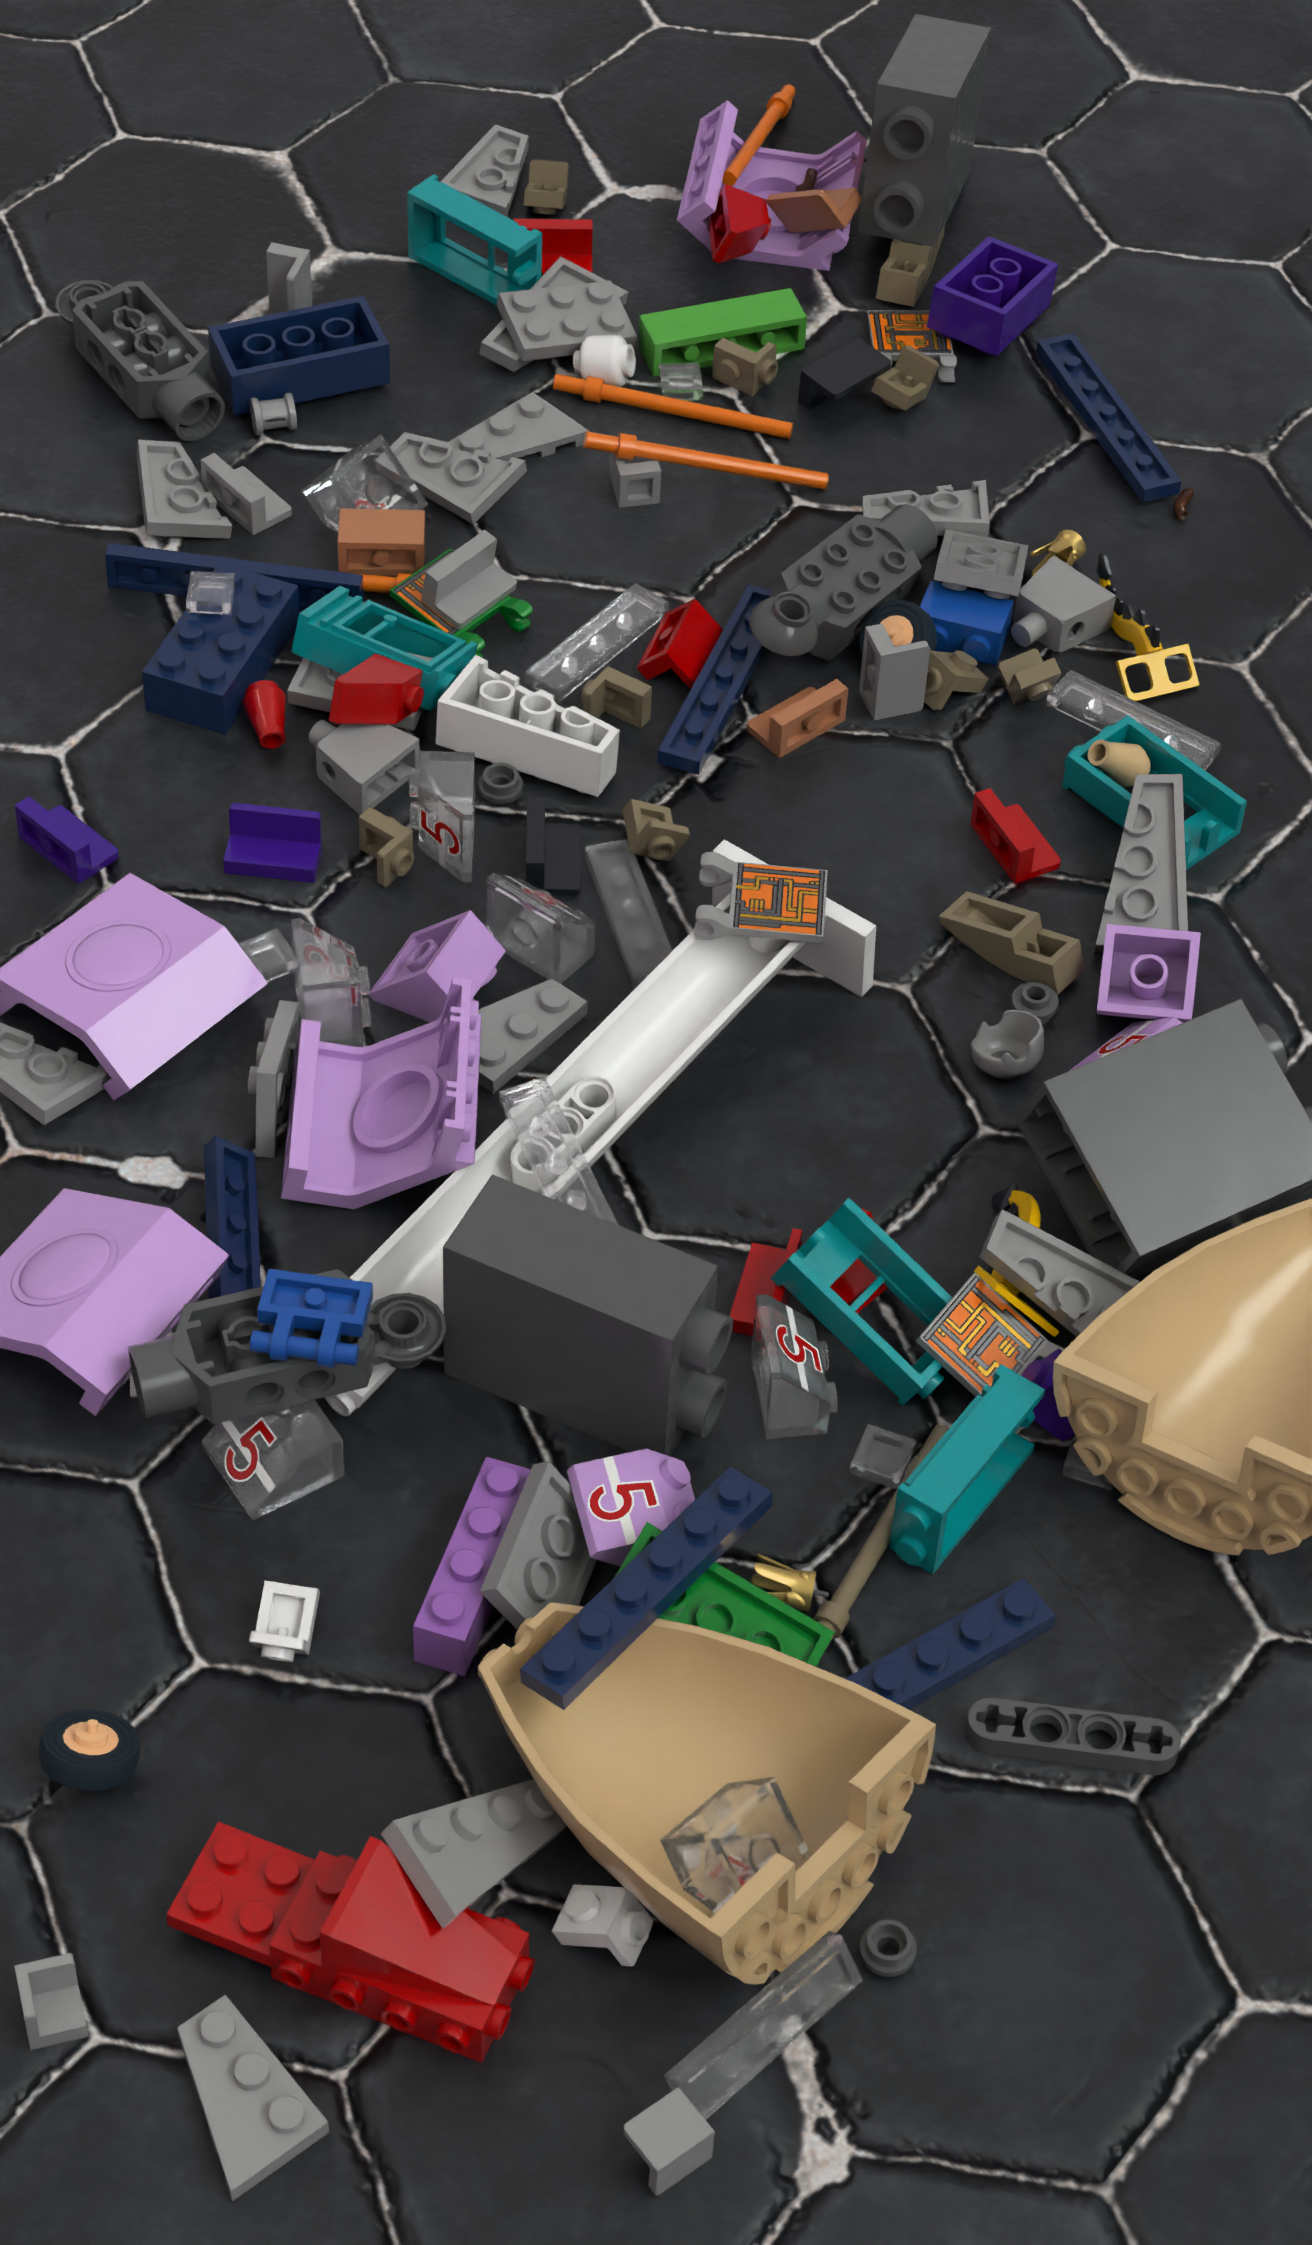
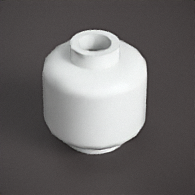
[573,334,636,387]

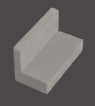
[266,242,312,315]
[201,453,292,535]
[422,530,517,629]
[859,624,930,720]

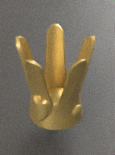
[1029,530,1086,577]
[751,1553,829,1613]

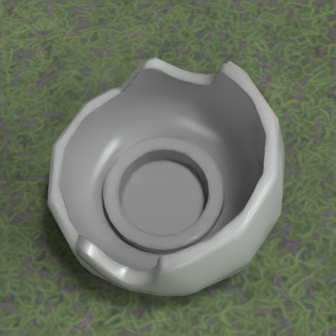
[970,1010,1044,1079]

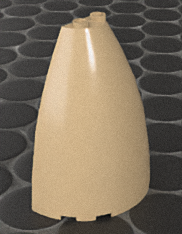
[1053,1199,1312,1555]
[478,1602,936,1985]

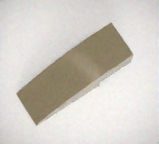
[876,227,945,307]
[939,891,1085,995]

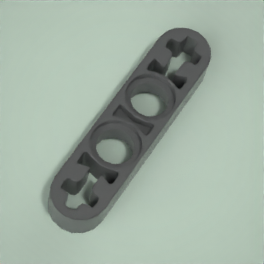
[965,1698,1181,1775]

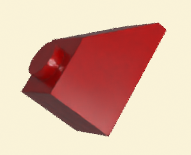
[707,184,771,263]
[329,653,424,724]

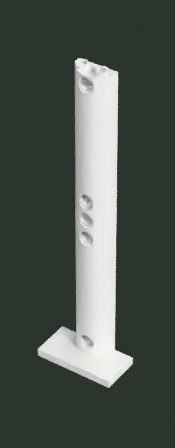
[324,840,876,1416]

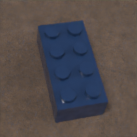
[208,296,390,416]
[142,562,299,735]

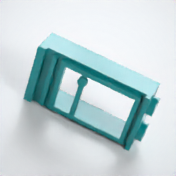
[407,174,542,306]
[291,586,478,711]
[1062,715,1247,870]
[770,1198,952,1406]
[889,1364,1045,1575]

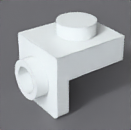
[249,1581,320,1662]
[551,1884,653,1967]

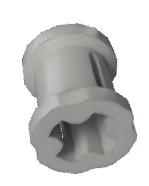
[249,393,297,435]

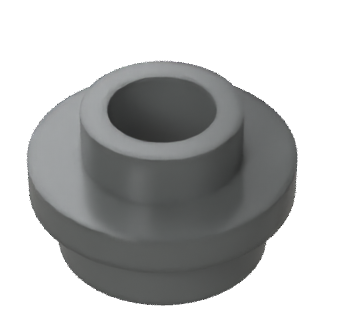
[478,763,523,804]
[1011,982,1059,1025]
[859,1919,917,1977]

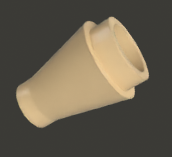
[1088,739,1151,787]

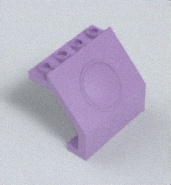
[677,100,867,271]
[0,873,268,1101]
[281,977,482,1209]
[0,1188,229,1416]

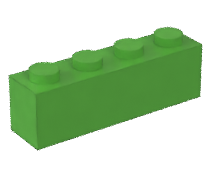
[638,288,807,377]

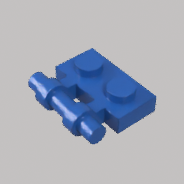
[250,1269,373,1368]

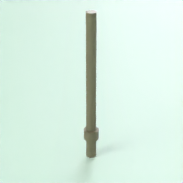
[813,1424,949,1647]

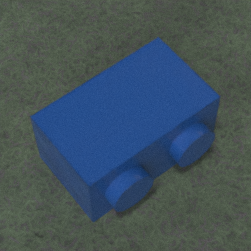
[920,581,1014,666]

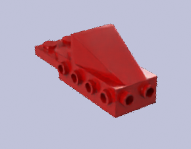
[166,1822,535,2063]

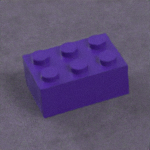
[927,236,1058,356]

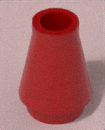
[242,680,286,749]

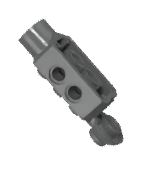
[55,280,225,441]
[749,504,938,661]
[128,1269,446,1424]

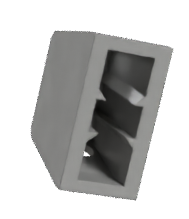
[1011,556,1116,652]
[309,720,420,815]

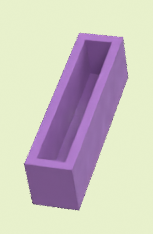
[413,1457,531,1677]

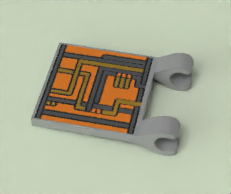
[867,310,957,382]
[694,852,828,943]
[916,1273,1065,1434]

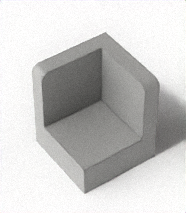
[609,453,661,508]
[14,1953,88,2050]
[623,2087,715,2196]

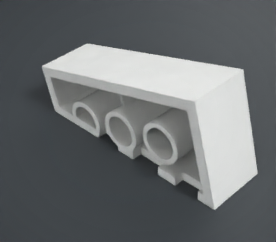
[436,655,620,797]

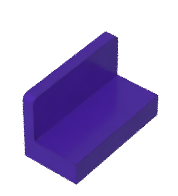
[15,796,119,884]
[223,803,323,883]

